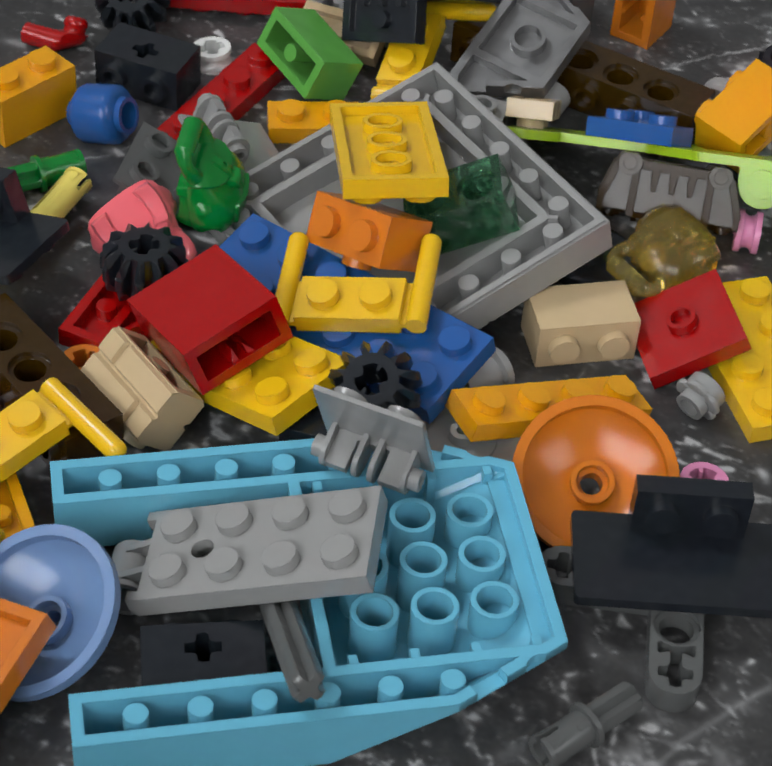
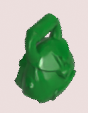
[174,116,250,233]

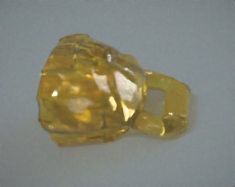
[606,206,721,297]

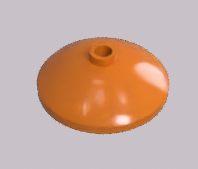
[512,395,680,548]

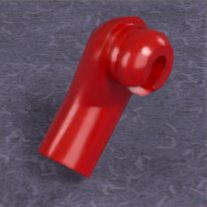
[21,15,88,51]

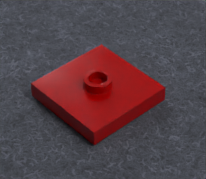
[634,269,752,389]

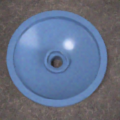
[0,524,121,702]

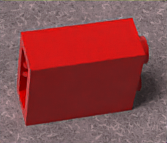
[127,244,294,395]

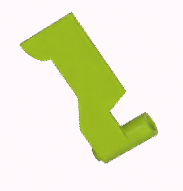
[507,125,772,209]

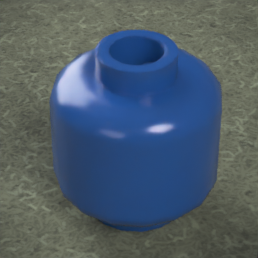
[66,83,139,145]

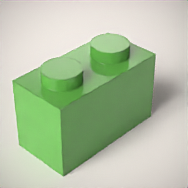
[257,7,363,100]

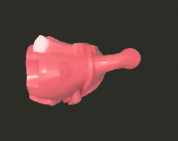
[87,179,198,261]

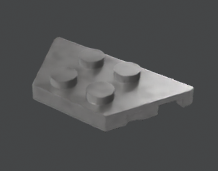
[450,0,590,98]

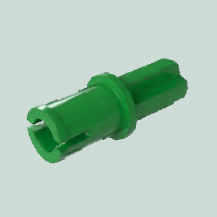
[7,149,87,193]

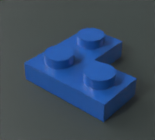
[585,108,694,147]

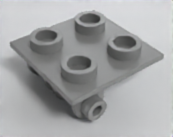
[177,93,279,172]
[310,384,435,495]

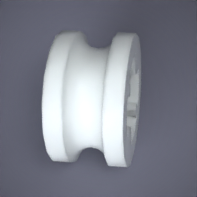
[193,36,232,75]

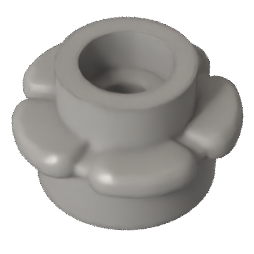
[676,371,725,420]

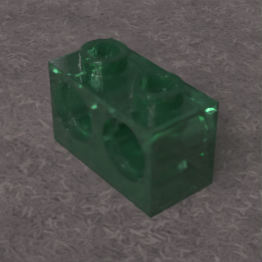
[403,153,520,255]

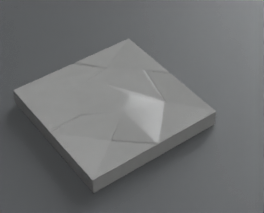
[209,62,612,395]

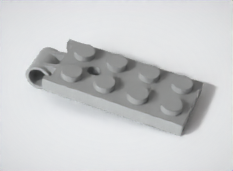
[112,485,388,616]

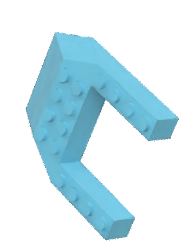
[50,438,568,766]

